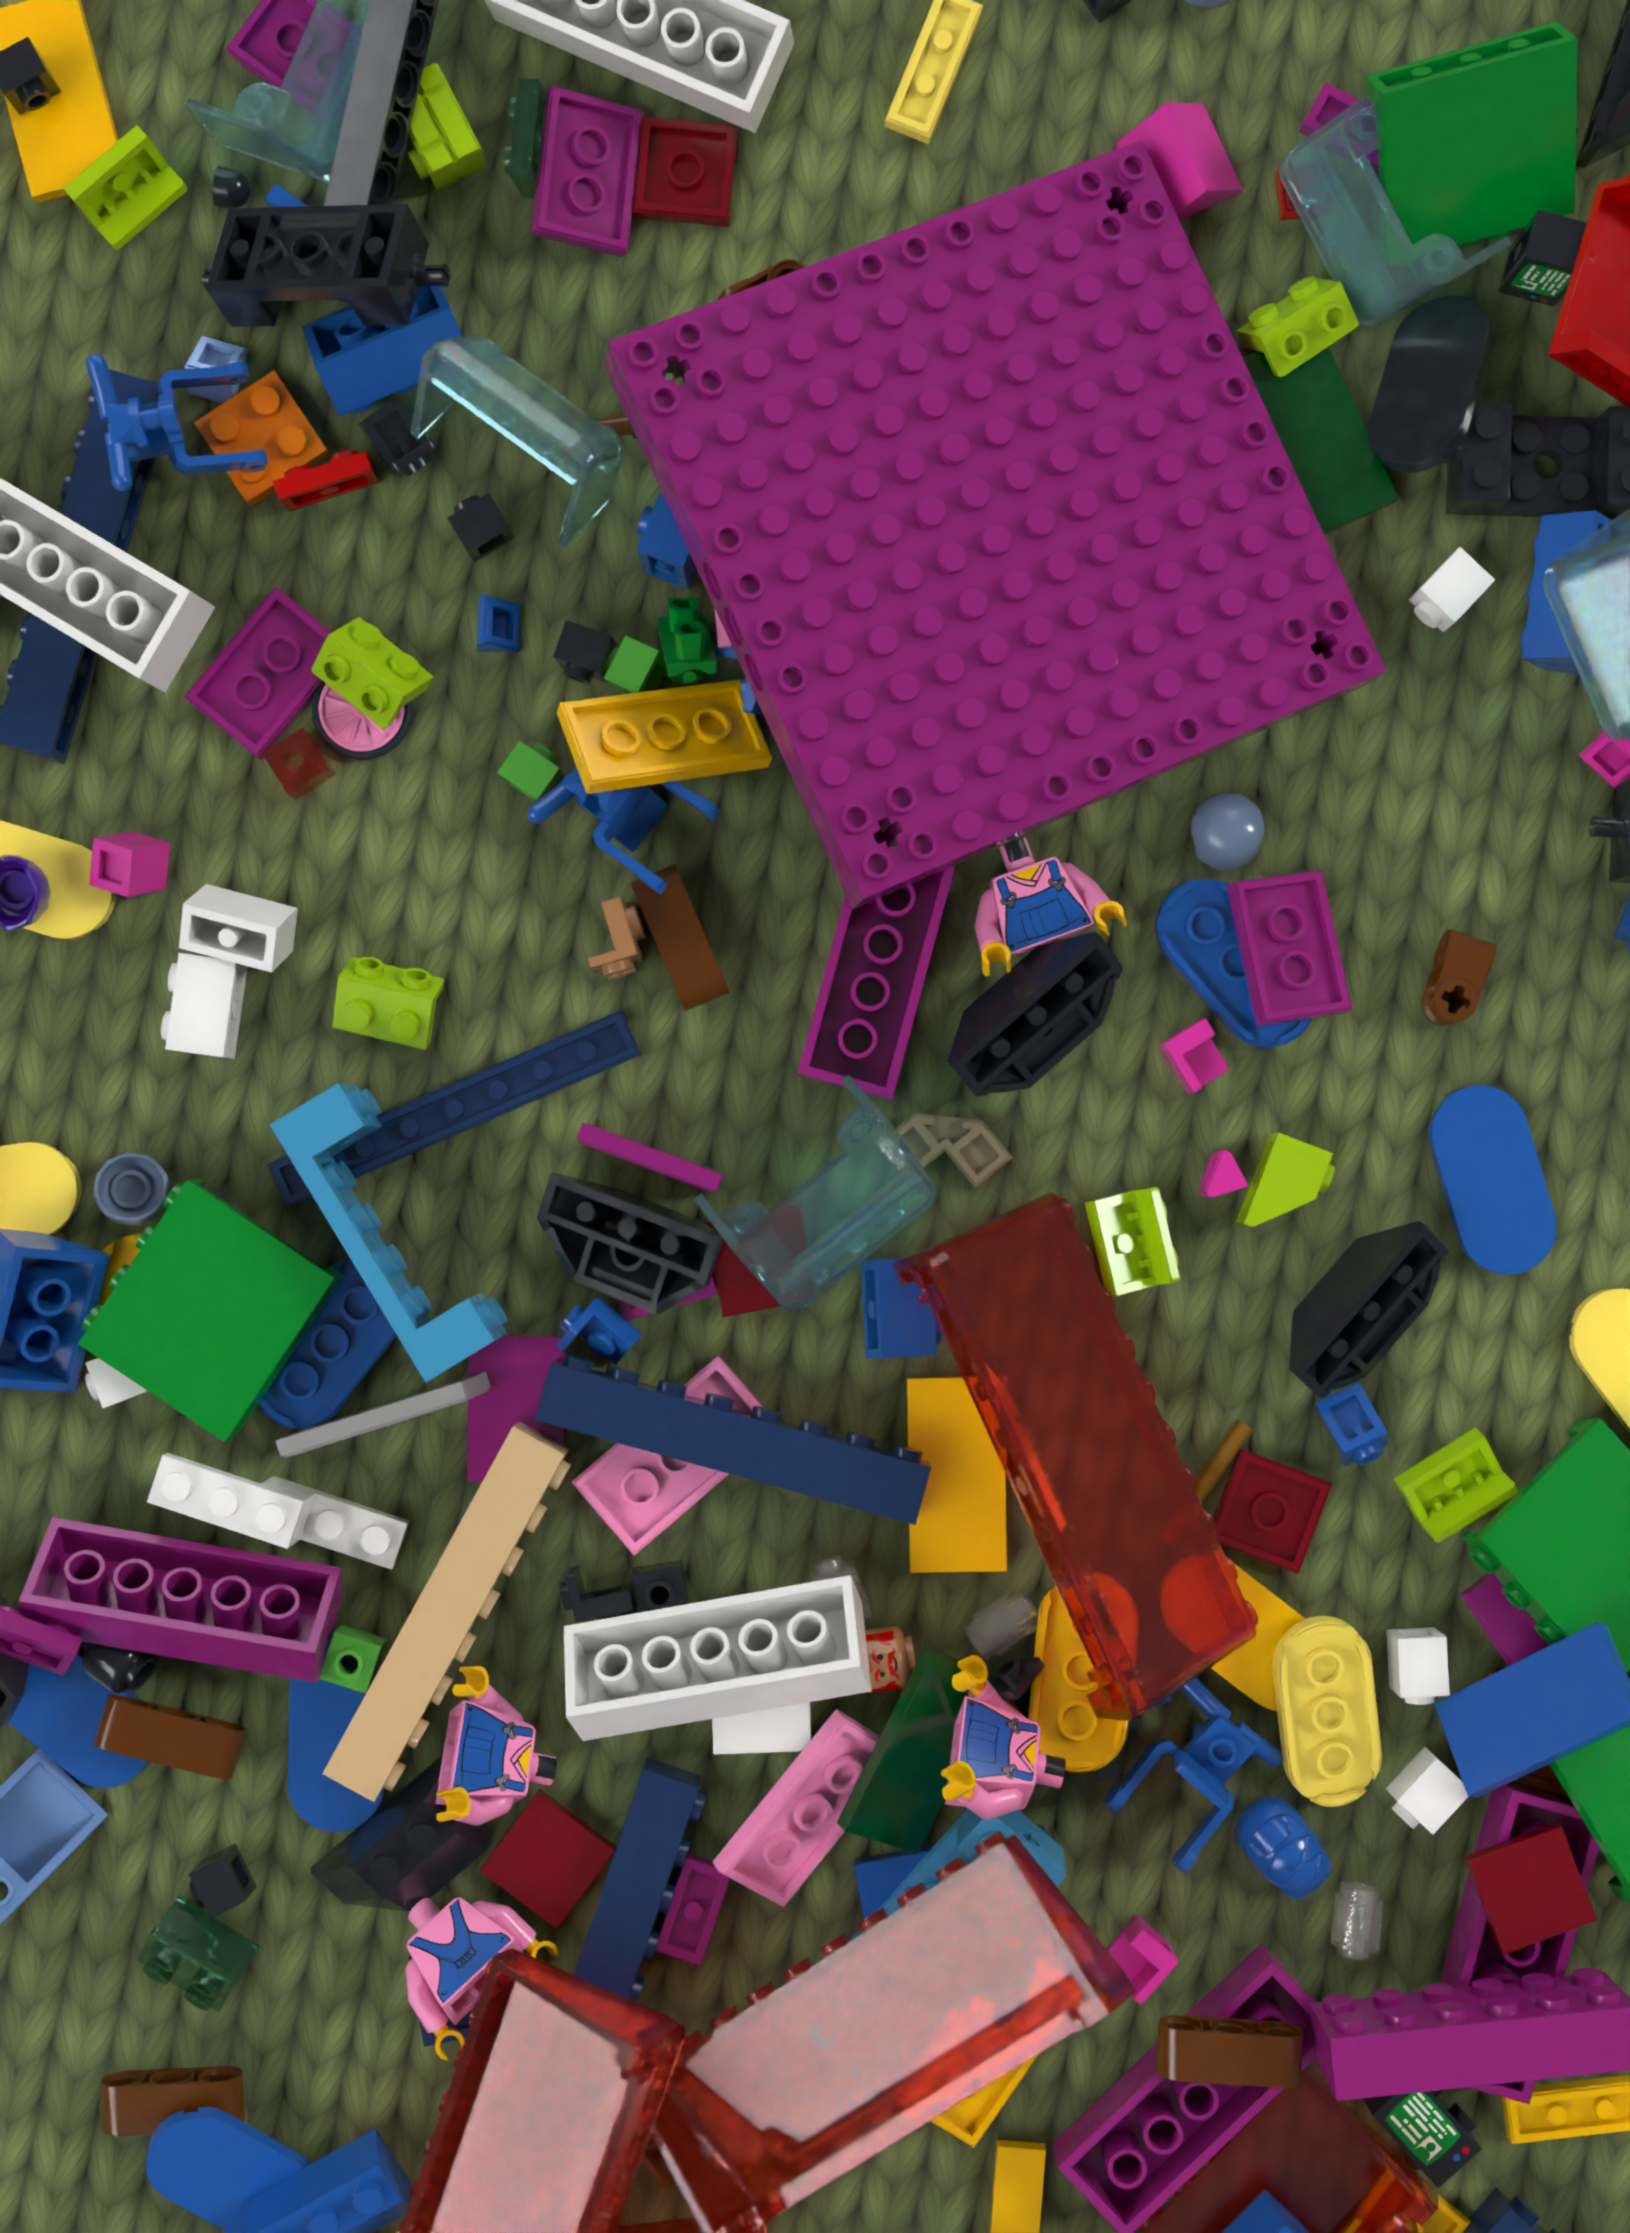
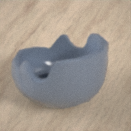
[1191,792,1265,871]
[94,1153,170,1226]

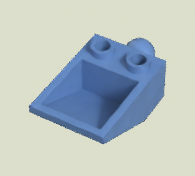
[0,1749,108,1926]

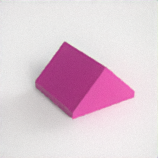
[1115,102,1243,221]

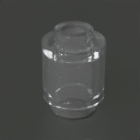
[964,1589,1039,1659]
[1330,1881,1384,1960]

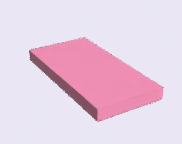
[571,1355,763,1556]
[713,1709,880,1907]

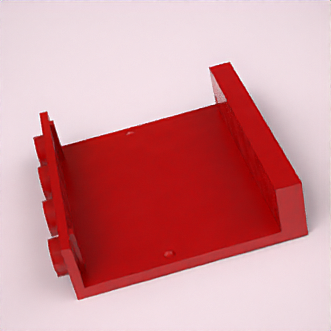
[1548,174,1630,407]

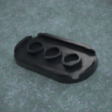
[1368,296,1493,473]

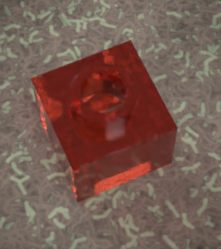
[262,728,336,800]

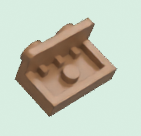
[587,897,646,980]

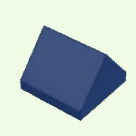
[476,595,520,653]

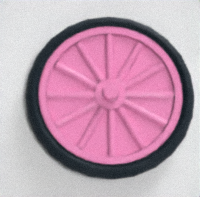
[312,682,413,760]

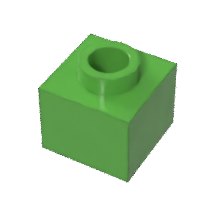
[603,635,667,694]
[497,741,564,802]
[319,1624,388,1694]

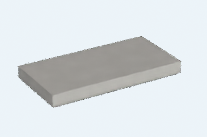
[276,1372,491,1459]

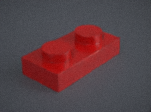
[273,450,380,512]

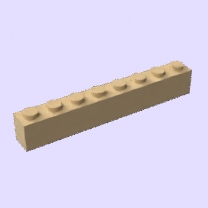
[322,1421,571,1802]

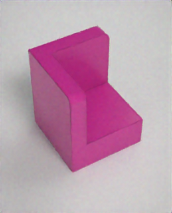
[89,831,170,897]
[1157,1018,1228,1095]
[1100,1914,1179,2005]

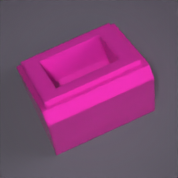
[1579,724,1630,788]
[1197,1150,1249,1198]

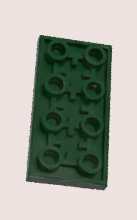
[1243,346,1399,535]
[837,1647,996,1854]

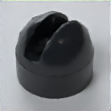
[213,166,250,208]

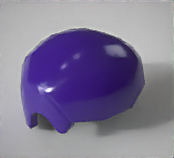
[0,854,51,931]

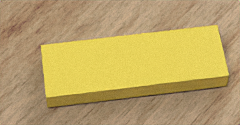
[885,0,983,144]

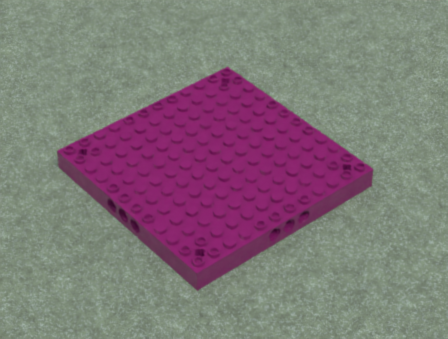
[604,140,1387,910]

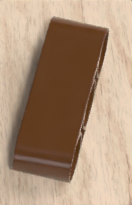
[631,864,730,1011]
[93,1694,247,1779]
[1156,2015,1303,2088]
[101,2066,245,2136]

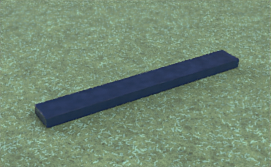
[267,1010,642,1208]

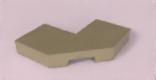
[877,1113,1013,1188]

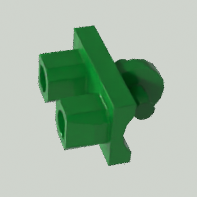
[657,597,717,685]

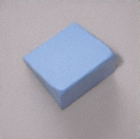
[184,336,248,404]

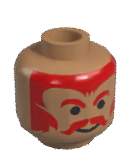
[865,1626,916,1693]

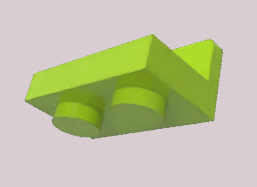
[63,125,188,250]
[1236,276,1359,377]
[311,617,434,729]
[332,957,444,1050]
[1085,1187,1180,1297]
[1394,1427,1518,1543]

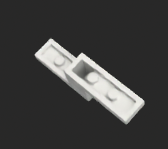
[147,1453,410,1570]

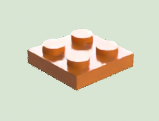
[194,370,330,507]

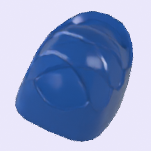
[1233,1796,1331,1899]

